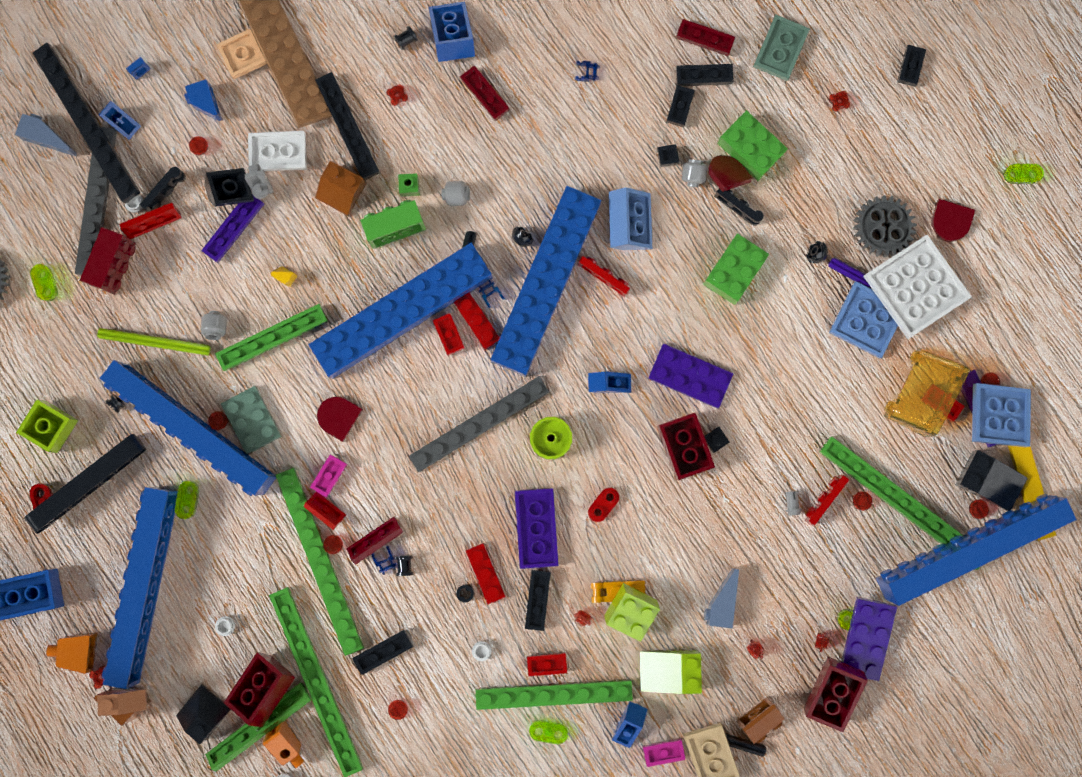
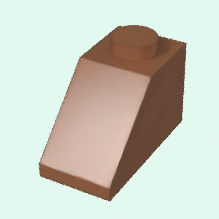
[97,689,147,716]

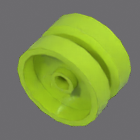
[530,417,572,460]

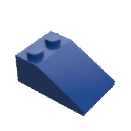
[428,1,475,62]

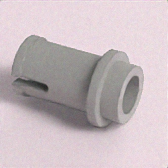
[785,491,802,516]

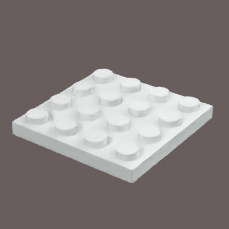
[863,235,972,339]

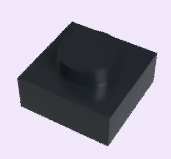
[657,144,679,167]
[704,427,730,453]

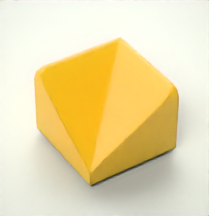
[270,266,298,287]

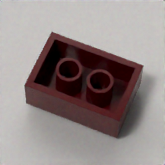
[79,227,136,295]
[657,412,715,481]
[224,652,295,727]
[804,656,868,732]

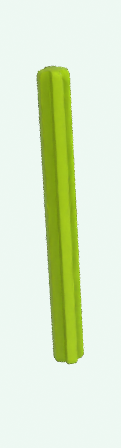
[97,328,211,356]

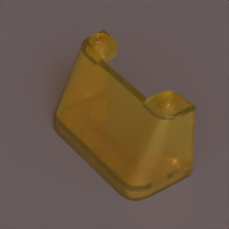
[884,348,970,438]

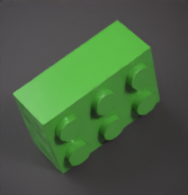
[717,110,788,181]
[360,200,426,249]
[703,233,769,305]

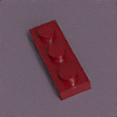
[676,19,735,56]
[460,65,510,121]
[346,516,404,565]

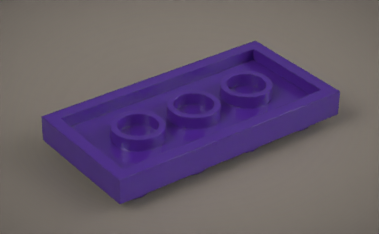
[648,344,733,409]
[515,488,559,569]
[841,597,897,681]

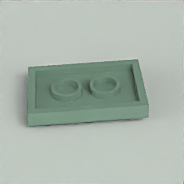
[753,14,810,81]
[221,386,282,455]

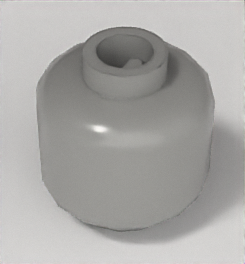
[682,159,707,187]
[441,181,470,206]
[201,311,227,340]

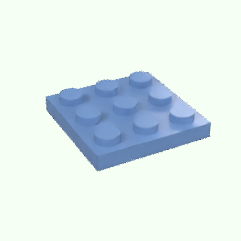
[829,281,898,359]
[972,383,1031,447]

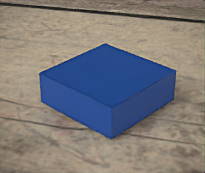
[126,57,151,80]

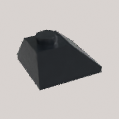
[204,168,254,207]
[176,684,231,744]

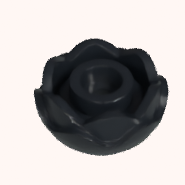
[512,226,534,247]
[806,241,828,264]

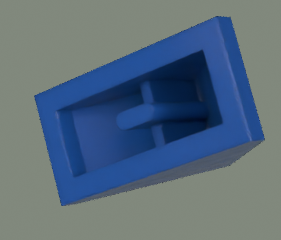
[99,101,141,140]

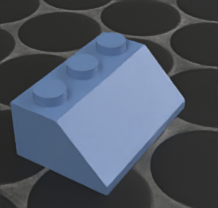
[609,187,653,250]

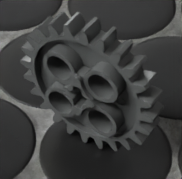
[853,195,917,257]

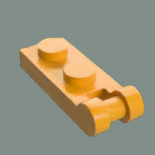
[591,580,646,603]

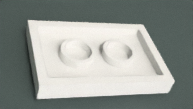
[248,131,307,171]

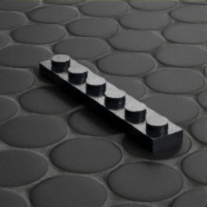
[315,72,380,180]

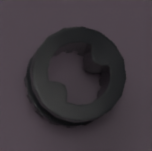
[105,394,125,413]
[456,584,474,603]

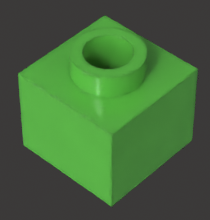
[398,173,420,197]

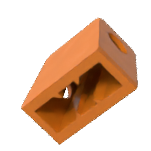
[46,633,97,674]
[262,720,304,769]

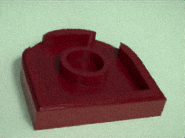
[708,155,753,192]
[931,199,975,242]
[317,397,363,442]

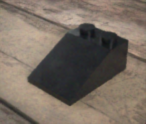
[955,450,1027,511]

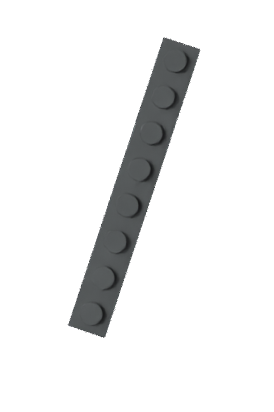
[75,127,117,275]
[409,376,549,472]

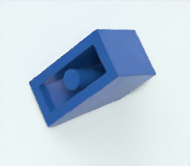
[184,79,222,121]
[588,371,631,393]
[612,701,648,748]

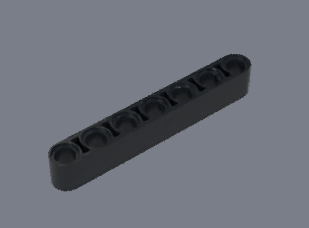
[24,434,146,534]

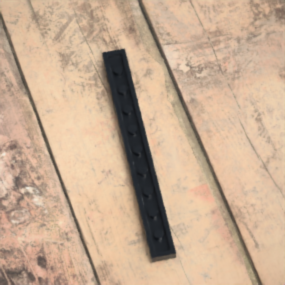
[32,42,141,204]

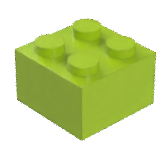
[16,399,79,453]
[604,583,660,642]

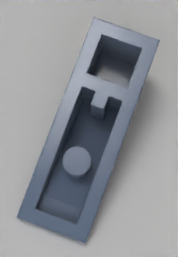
[15,113,77,156]
[704,568,739,629]

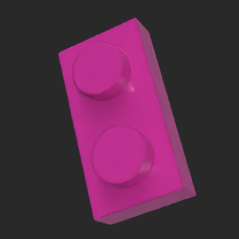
[310,454,348,497]
[643,739,685,767]

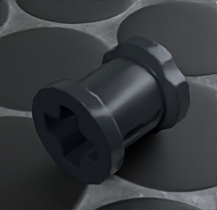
[393,26,418,50]
[395,555,414,576]

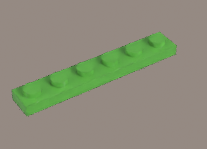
[215,304,328,371]
[205,682,312,772]

